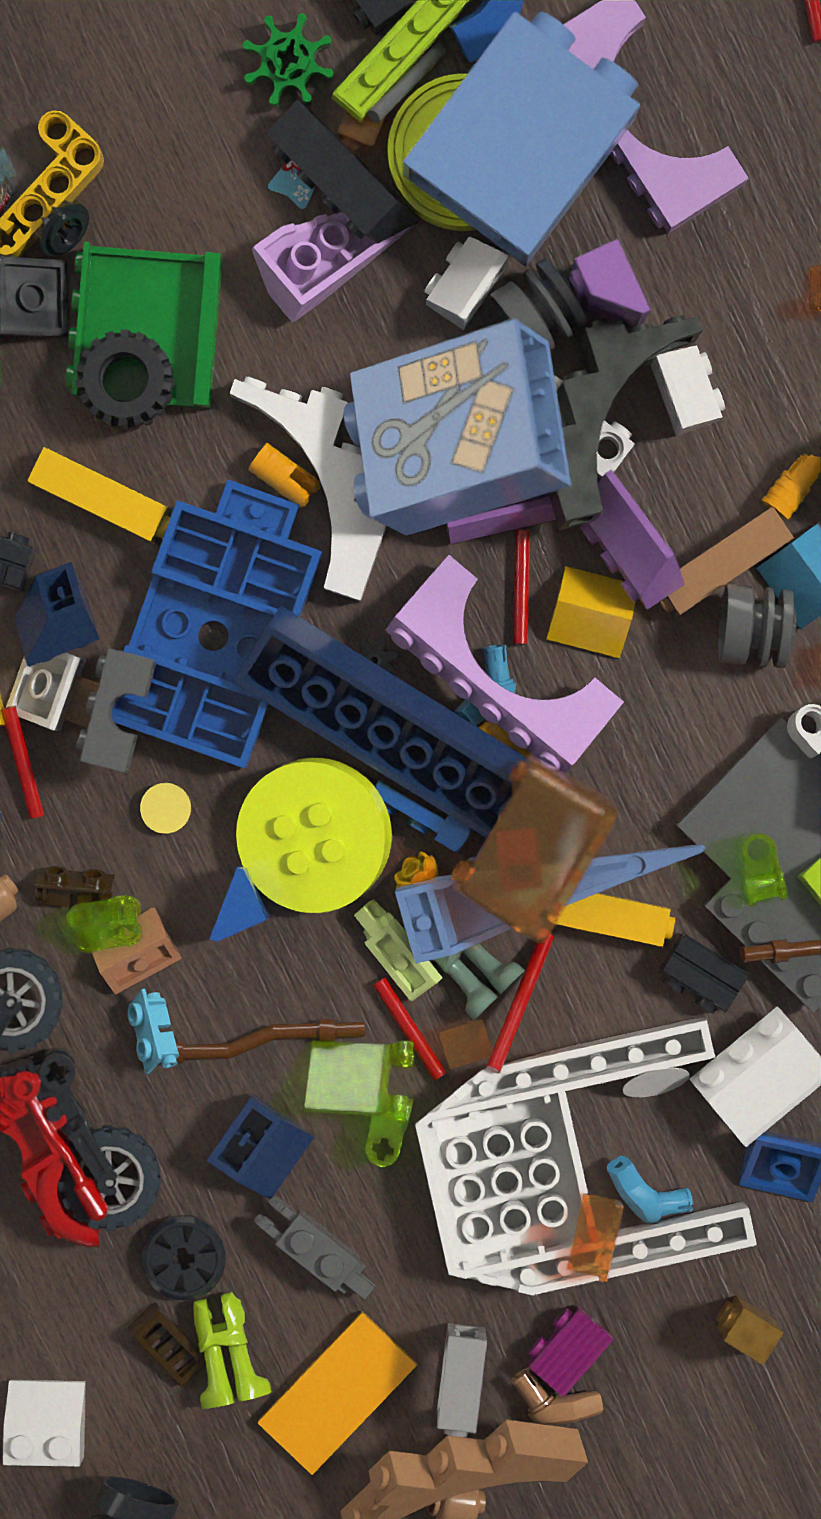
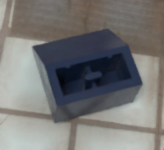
[14,562,100,667]
[206,1093,315,1199]

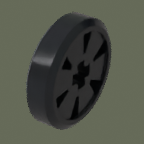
[142,1215,226,1300]

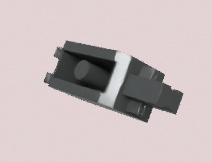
[254,1195,375,1299]

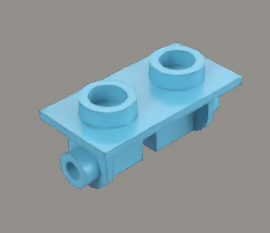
[128,989,179,1074]

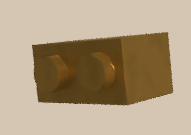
[716,1296,784,1365]

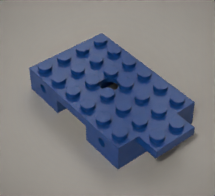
[112,480,323,768]

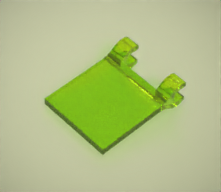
[304,1040,415,1122]

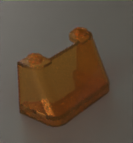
[451,754,618,944]

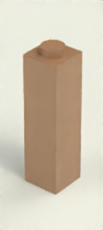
[659,507,794,616]

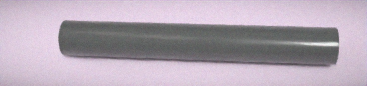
[368,43,446,123]

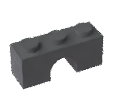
[76,648,157,773]

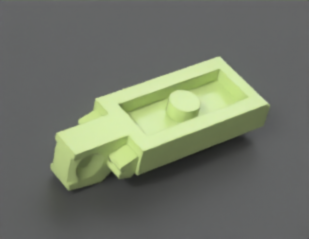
[354,899,442,1001]

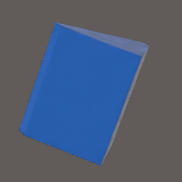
[210,865,270,942]
[739,1131,821,1202]

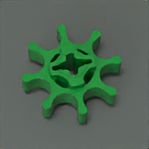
[242,13,334,108]

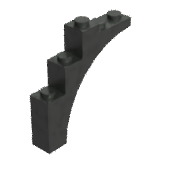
[548,315,703,530]

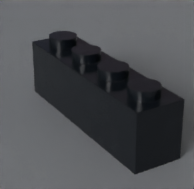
[266,100,421,244]

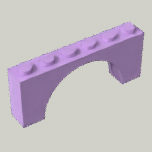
[564,0,749,234]
[385,555,624,778]

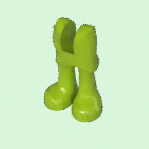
[193,1292,272,1409]

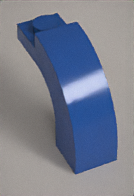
[448,0,524,62]

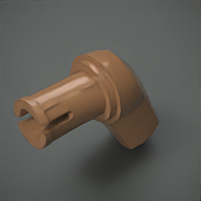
[510,1367,603,1425]

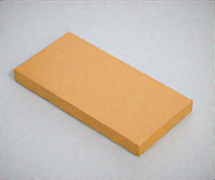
[257,1311,417,1475]

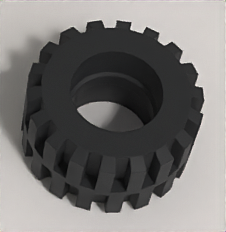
[76,329,175,430]

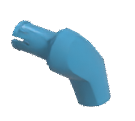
[453,644,516,727]
[607,1155,693,1223]

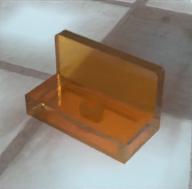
[566,1192,623,1282]

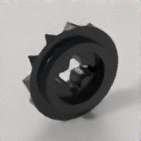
[36,200,89,256]

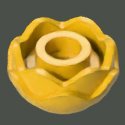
[394,851,438,888]

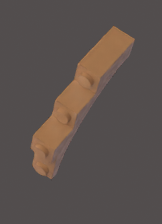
[340,1420,588,1519]

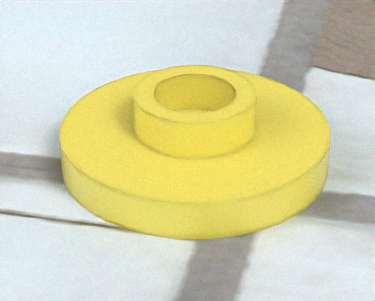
[140,783,191,834]

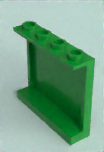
[66,242,223,409]

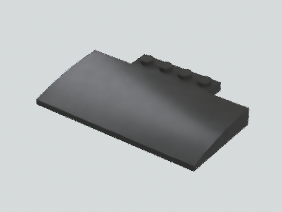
[675,717,821,1013]

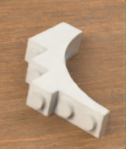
[230,376,387,602]

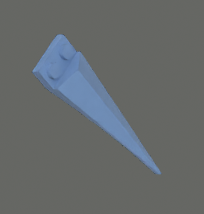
[395,844,705,964]

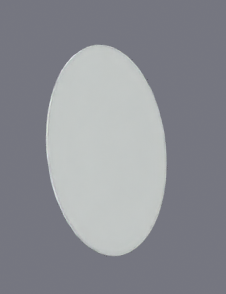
[623,1068,690,1097]

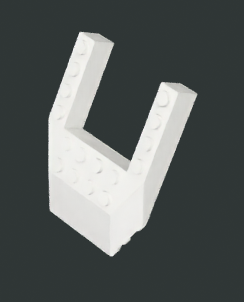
[415,1017,757,1295]

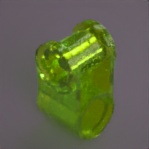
[737,831,787,907]
[66,895,142,953]
[365,1091,414,1166]

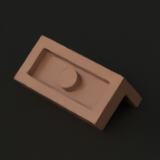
[89,908,182,995]

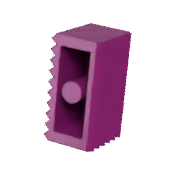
[528,1305,613,1397]

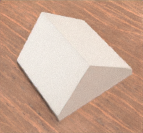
[6,653,86,731]

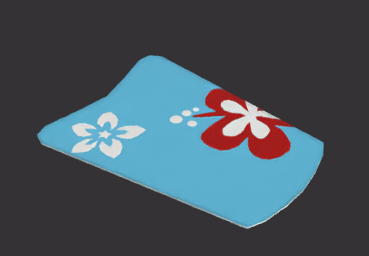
[268,160,316,209]

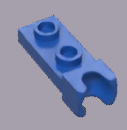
[375,780,472,853]

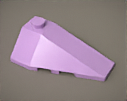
[252,212,414,323]

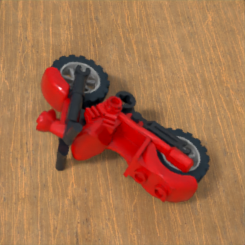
[0,948,160,1247]

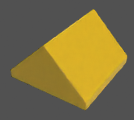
[546,566,636,658]

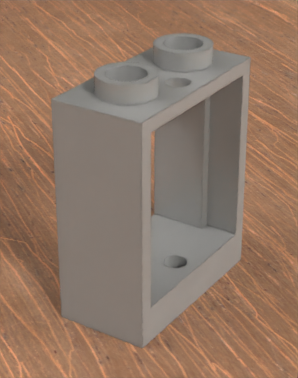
[437,1323,487,1437]

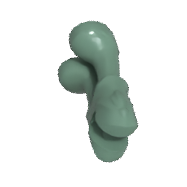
[434,943,525,1021]

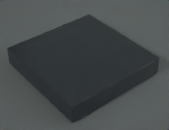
[0,256,68,338]

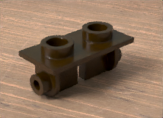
[34,866,115,910]

